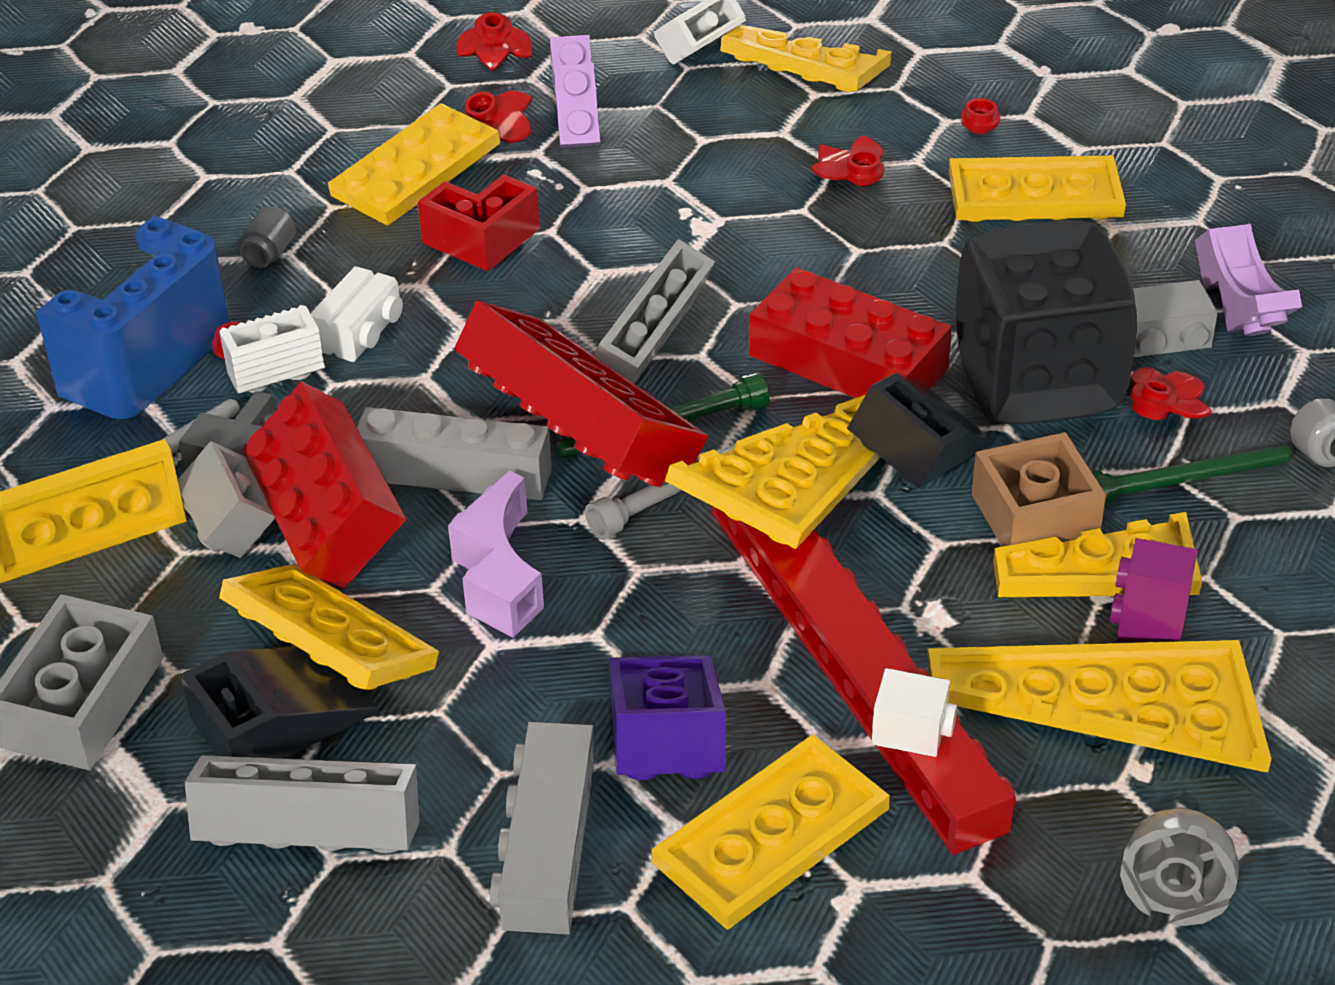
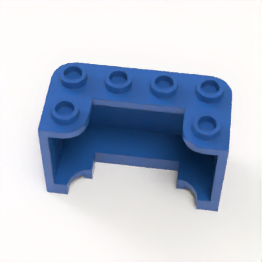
[36,215,230,419]

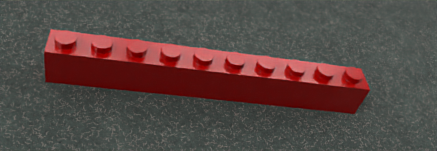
[711,505,1016,855]

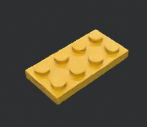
[328,103,500,226]
[949,155,1126,222]
[0,439,187,583]
[219,564,439,690]
[651,734,890,930]

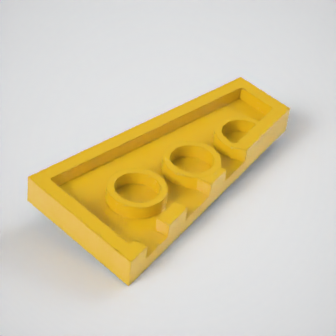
[720,25,892,92]
[993,512,1202,597]

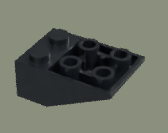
[847,372,993,489]
[180,647,378,759]

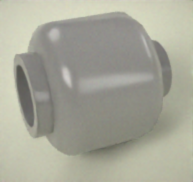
[1290,398,1335,467]

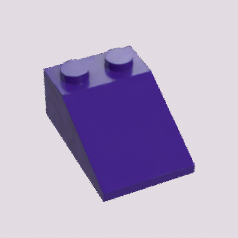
[608,655,726,780]

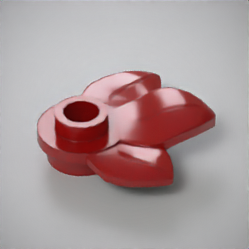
[456,12,532,71]
[464,90,532,143]
[811,135,884,186]
[1130,367,1212,420]

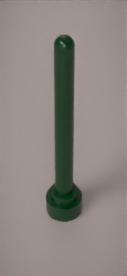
[555,371,770,458]
[1091,445,1292,508]

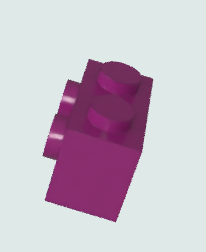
[1110,538,1198,643]

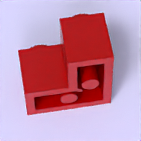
[418,175,540,271]

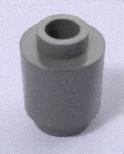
[239,206,296,268]

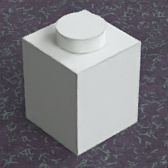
[872,668,957,757]

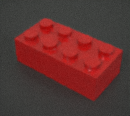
[749,267,952,398]
[242,381,407,589]

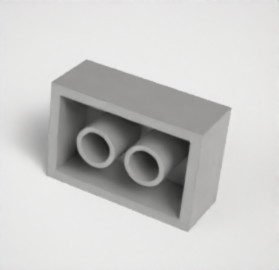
[0,594,163,771]

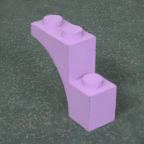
[550,35,600,148]
[1195,224,1302,336]
[448,470,544,638]

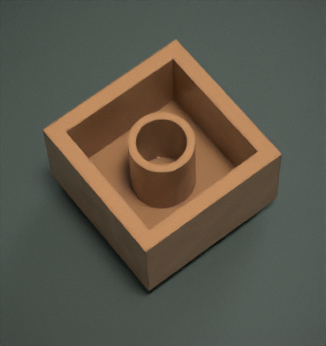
[972,432,1106,547]

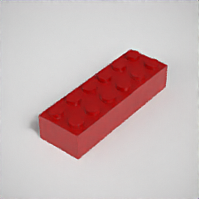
[454,300,708,488]

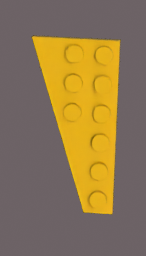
[665,395,880,549]
[927,640,1271,773]

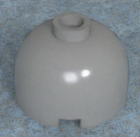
[1120,807,1239,926]

